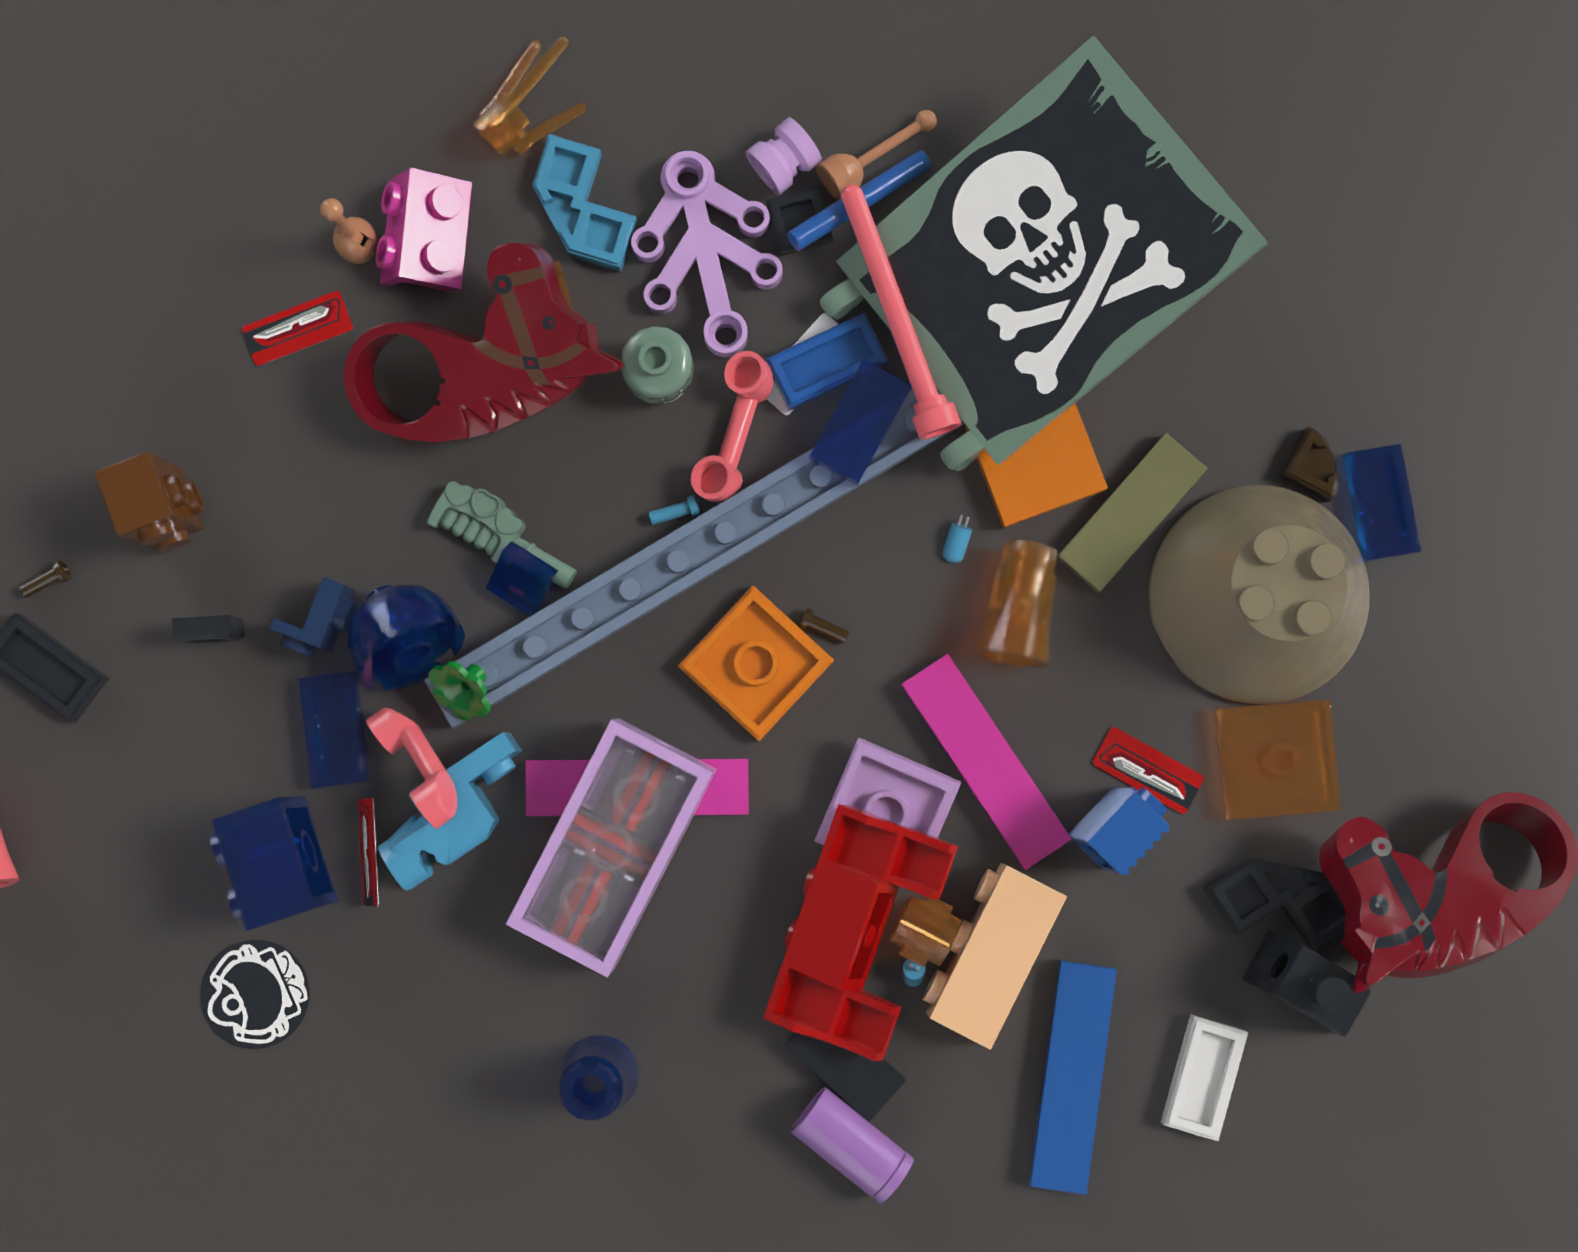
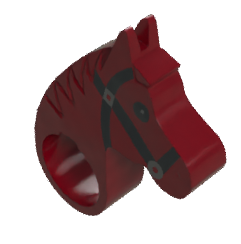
[1319,792,1578,994]

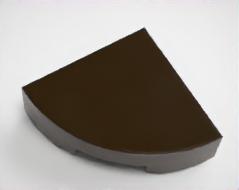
[1280,426,1339,502]

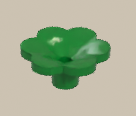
[428,661,491,721]

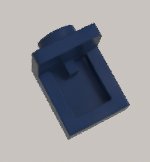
[268,577,357,656]

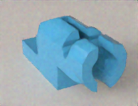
[378,732,522,891]

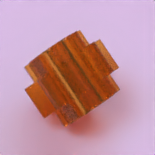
[890,895,962,967]

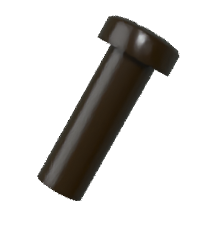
[19,560,71,598]
[799,608,849,644]

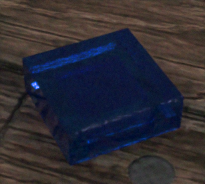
[486,541,558,617]

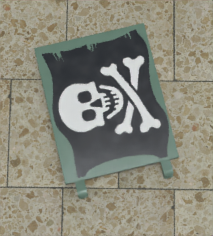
[820,35,1268,471]

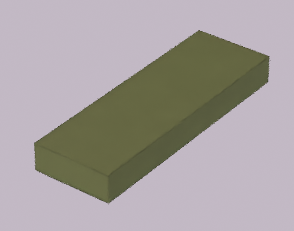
[1056,432,1208,593]

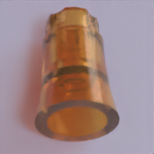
[972,540,1057,668]

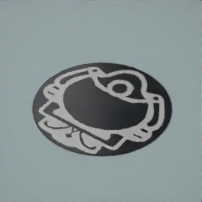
[201,940,309,1049]

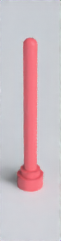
[841,184,962,440]

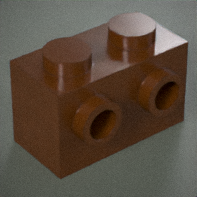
[94,451,205,552]

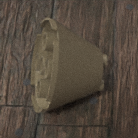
[1148,485,1370,705]

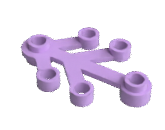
[631,151,783,357]

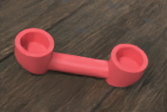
[691,351,773,502]
[366,707,458,829]

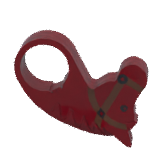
[344,243,625,442]

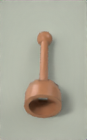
[816,110,937,201]
[320,198,379,264]

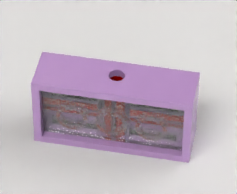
[506,718,717,978]

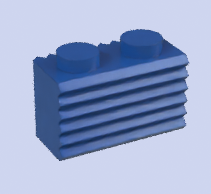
[1069,787,1169,875]

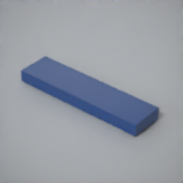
[1028,959,1117,1195]

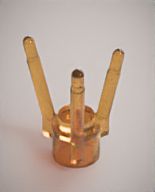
[472,36,587,157]

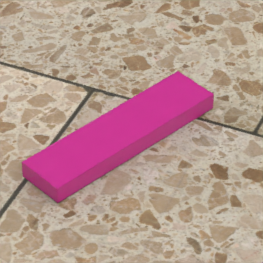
[901,654,1072,870]
[526,759,749,816]

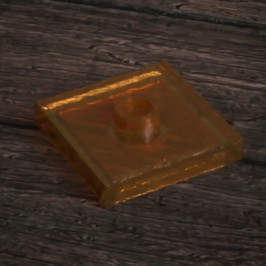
[1215,699,1342,820]

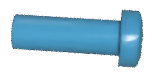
[649,495,700,525]

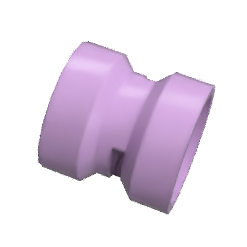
[746,117,822,195]

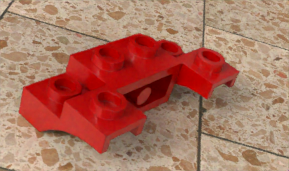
[763,804,958,1061]

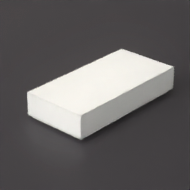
[1161,1014,1248,1141]

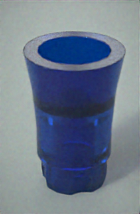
[559,1035,639,1121]

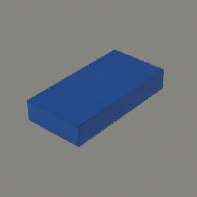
[766,313,888,411]

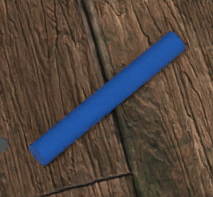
[787,150,931,251]

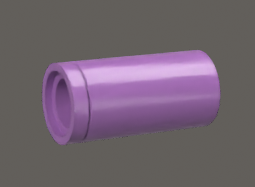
[790,1087,914,1204]

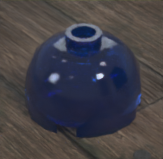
[347,584,465,690]

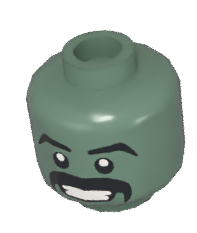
[621,326,694,404]

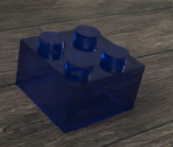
[210,796,339,931]

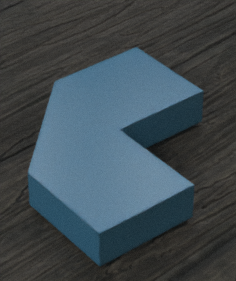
[532,134,637,272]

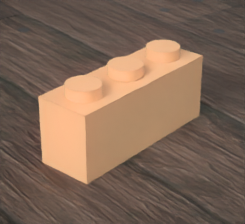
[923,863,1067,1050]

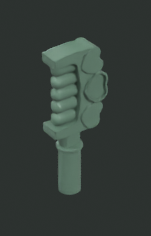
[427,481,577,589]

